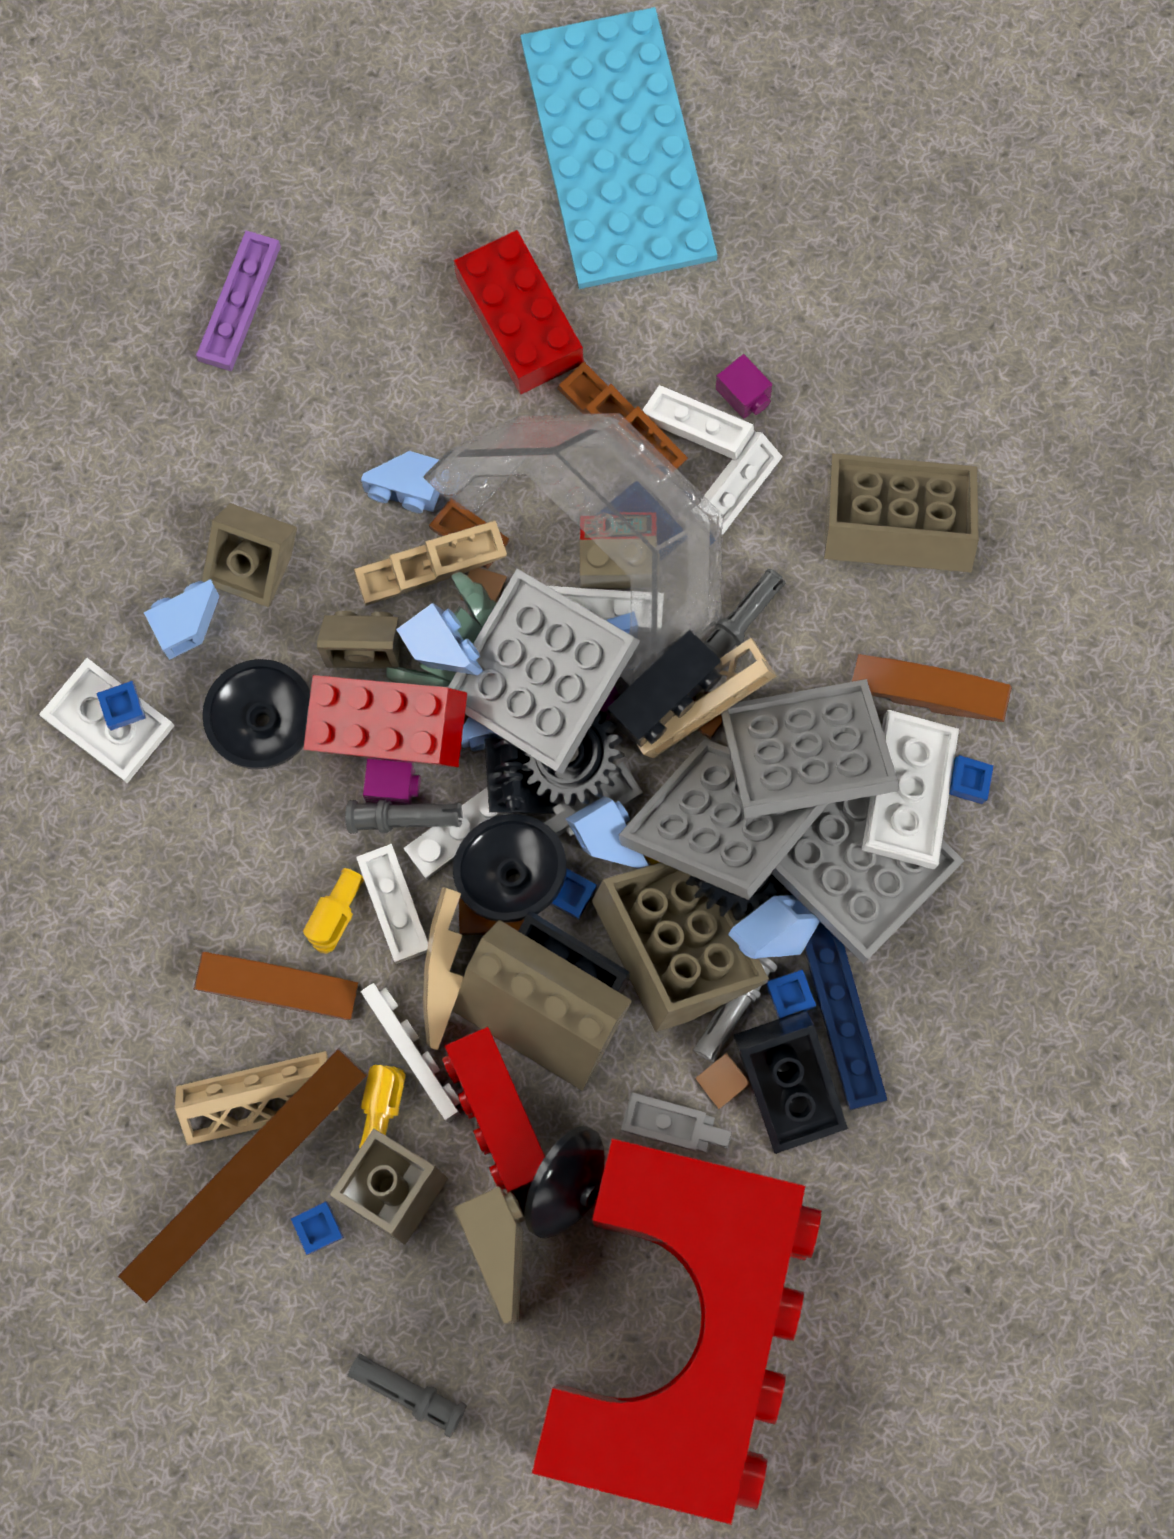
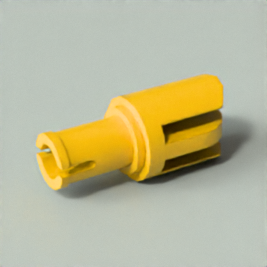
[303,868,364,954]
[359,1065,406,1148]

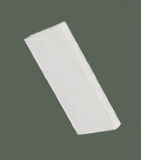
[862,710,959,869]

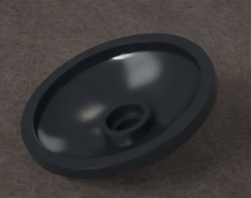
[202,659,311,770]
[453,814,567,923]
[525,1126,605,1238]

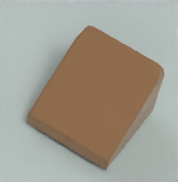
[460,567,507,602]
[695,1053,750,1109]

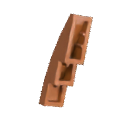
[557,362,688,484]
[852,654,1012,722]
[193,952,359,1021]

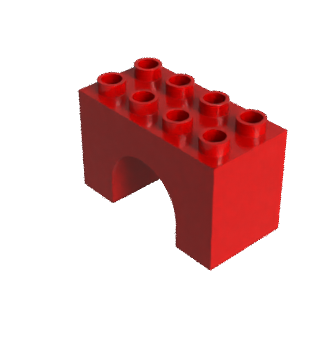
[532,1139,822,1525]

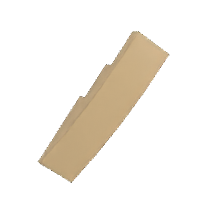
[354,520,507,606]
[423,887,464,1050]

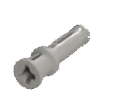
[693,957,777,1063]

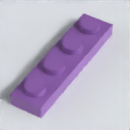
[196,231,281,371]

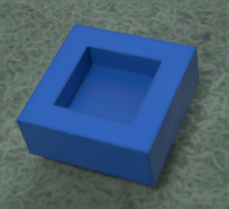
[96,681,146,731]
[949,755,994,804]
[550,869,597,920]
[766,969,816,1019]
[291,1201,344,1255]

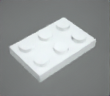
[39,658,174,783]

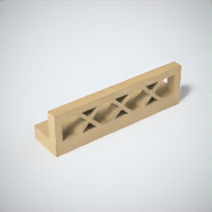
[638,638,777,758]
[175,1051,339,1146]

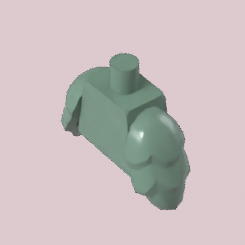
[386,572,497,687]

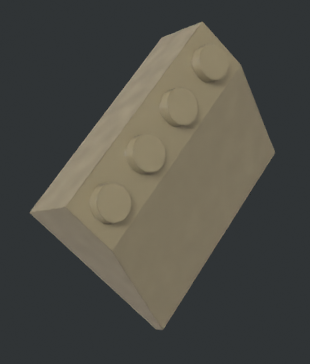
[824,453,979,573]
[592,862,769,1032]
[453,920,632,1091]
[453,1187,525,1324]

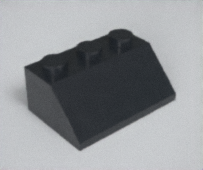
[607,629,723,747]
[518,911,630,994]

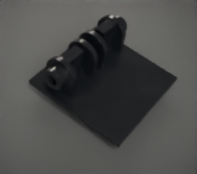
[484,737,558,814]

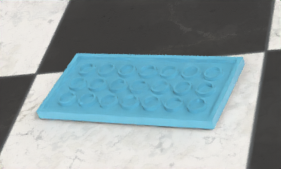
[520,7,717,289]

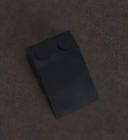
[733,1010,848,1154]

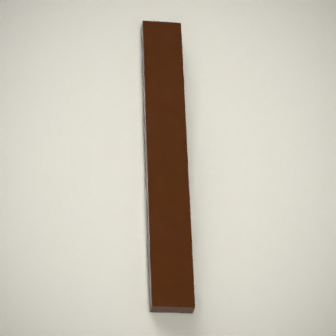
[118,1048,367,1303]

